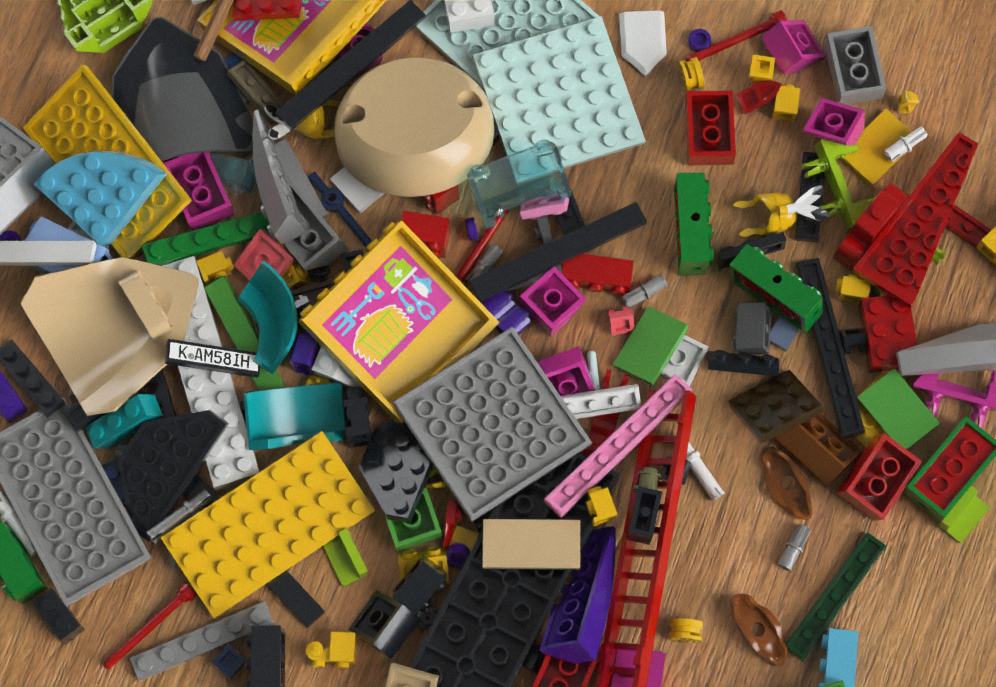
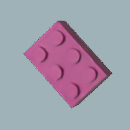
[163,152,235,231]

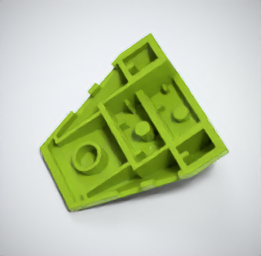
[58,0,153,53]

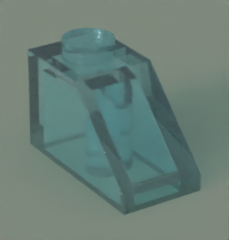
[210,152,256,195]

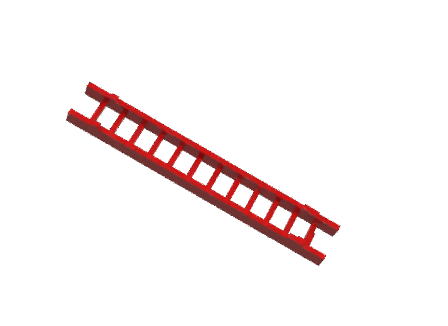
[595,390,697,687]

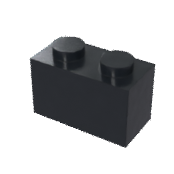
[626,486,662,545]
[392,555,446,615]
[32,588,86,644]

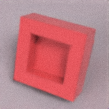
[608,307,634,336]

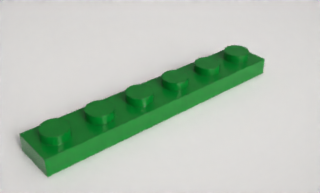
[141,212,270,266]

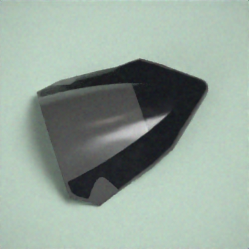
[112,17,253,161]

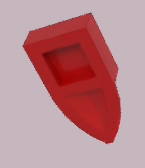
[736,81,781,114]
[444,500,461,549]

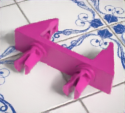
[910,370,996,429]

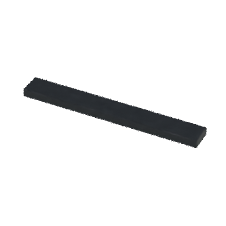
[276,0,426,131]
[470,202,647,303]
[796,258,865,439]
[183,474,325,629]

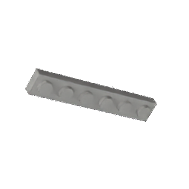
[130,601,275,681]

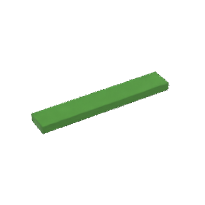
[204,276,286,391]

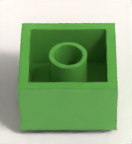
[383,488,443,553]

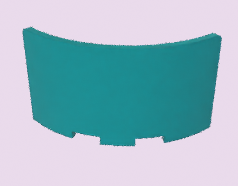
[236,261,298,374]
[243,383,347,450]

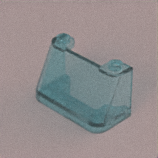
[467,139,572,229]

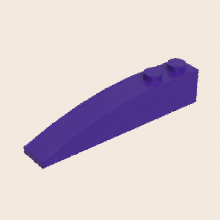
[540,526,616,664]

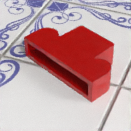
[833,183,909,272]

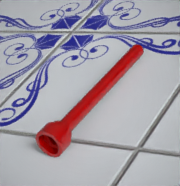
[686,10,787,62]
[456,203,510,285]
[103,581,198,669]

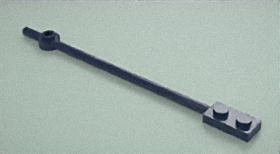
[308,172,473,353]

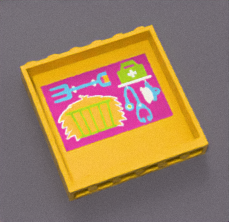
[197,0,387,95]
[298,221,499,423]

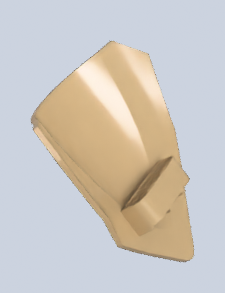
[20,257,199,416]

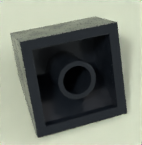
[349,591,420,659]

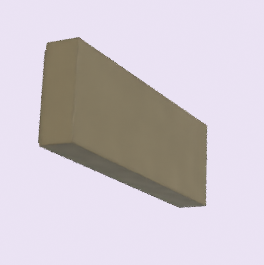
[226,60,284,124]

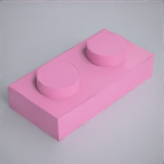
[520,192,569,220]

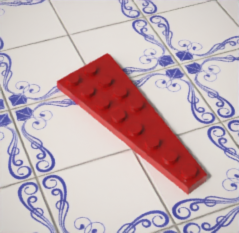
[853,132,978,309]

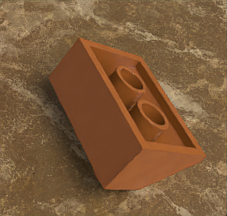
[776,414,863,486]

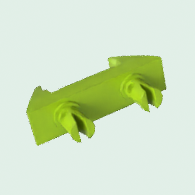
[801,139,876,230]

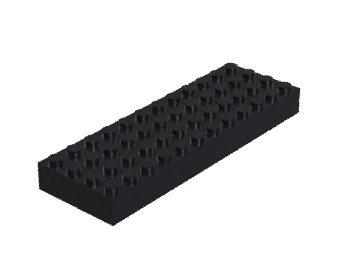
[410,453,620,687]

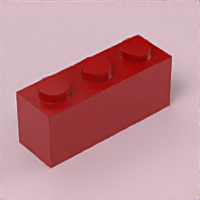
[561,254,634,295]

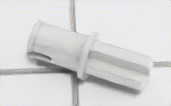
[883,127,928,163]

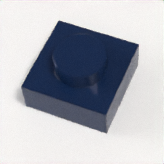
[212,644,247,679]

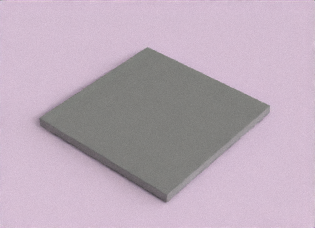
[393,327,592,522]

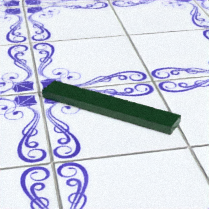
[785,532,887,662]

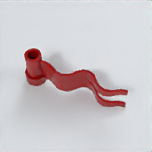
[580,369,629,457]

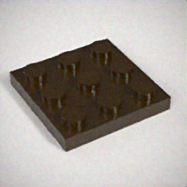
[728,369,824,444]

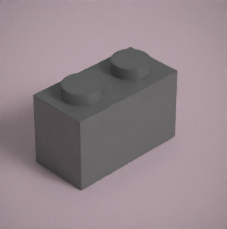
[733,303,771,355]

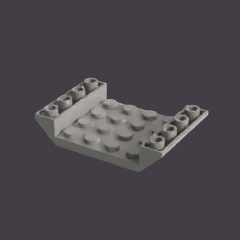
[0,116,56,235]

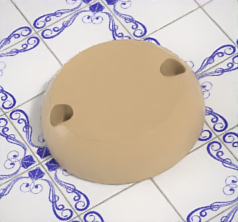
[334,57,494,197]

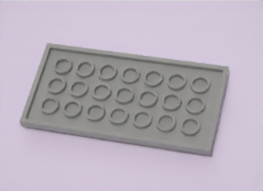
[0,397,152,607]

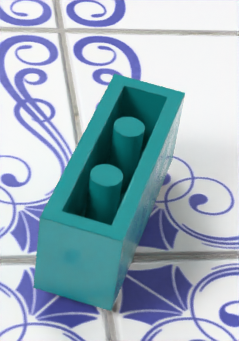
[85,394,163,449]

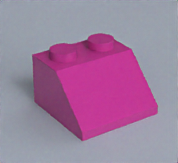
[761,20,826,74]
[803,98,864,146]
[519,266,586,337]
[537,346,596,396]

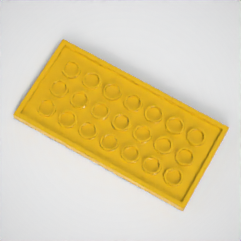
[23,65,192,259]
[161,431,375,618]

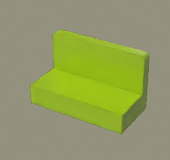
[938,485,989,543]
[323,528,369,587]

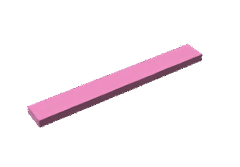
[544,374,693,518]

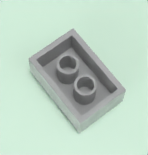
[824,26,886,105]

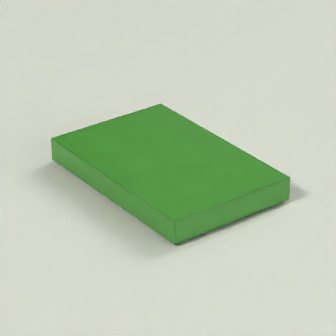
[613,306,689,386]
[857,368,940,450]

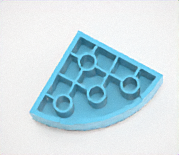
[34,151,167,246]

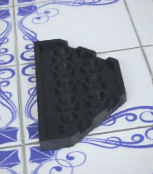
[117,410,229,542]
[359,419,433,523]

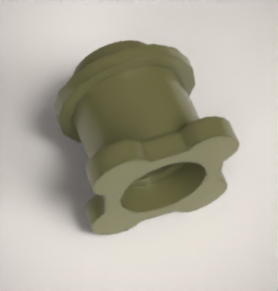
[633,467,662,491]

